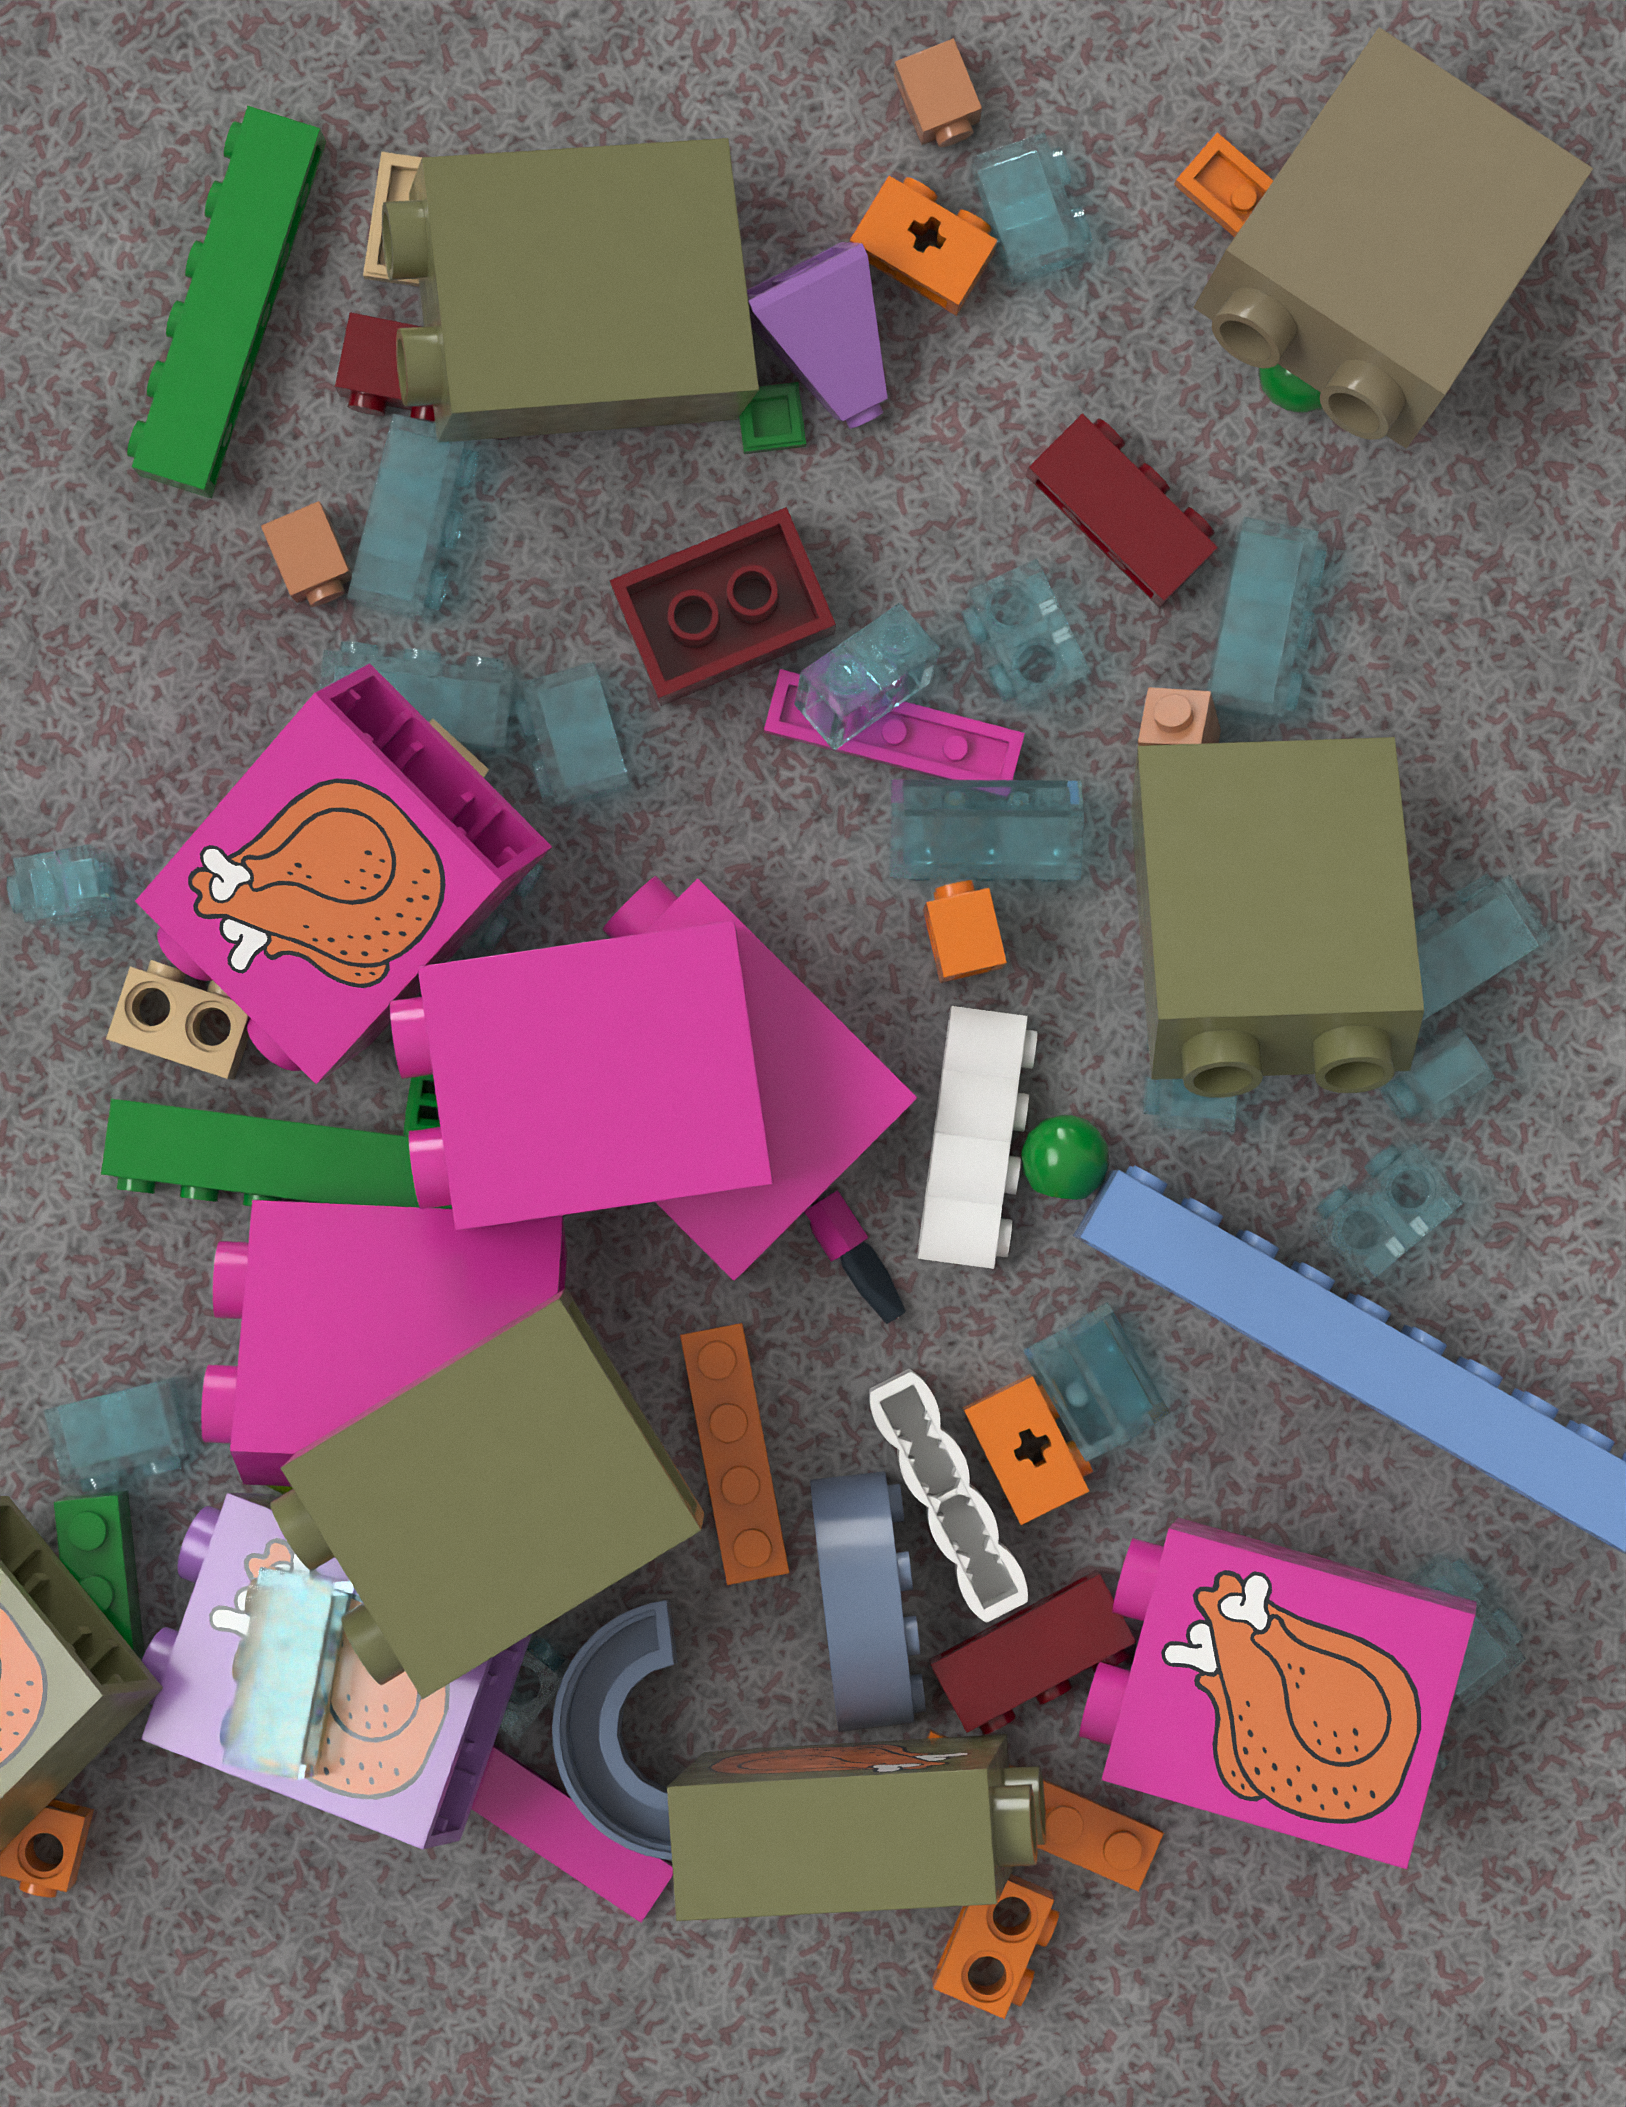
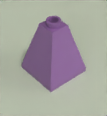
[747,242,888,429]

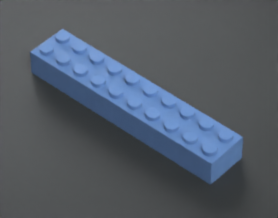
[1073,1165,1626,1554]

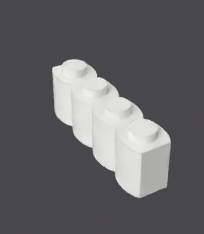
[917,1006,1037,1269]
[869,1369,1028,1623]

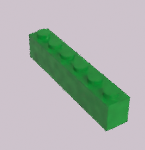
[127,106,326,499]
[101,1098,452,1209]

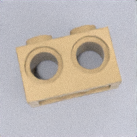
[106,960,249,1080]

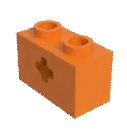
[850,175,998,316]
[962,1374,1093,1525]

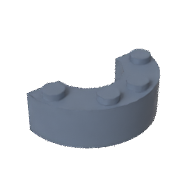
[810,1471,926,1732]
[552,1599,678,1860]

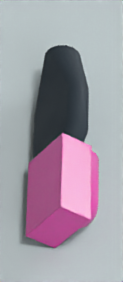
[804,1190,906,1324]

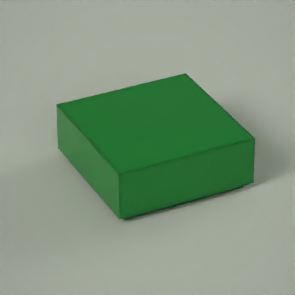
[739,382,806,454]

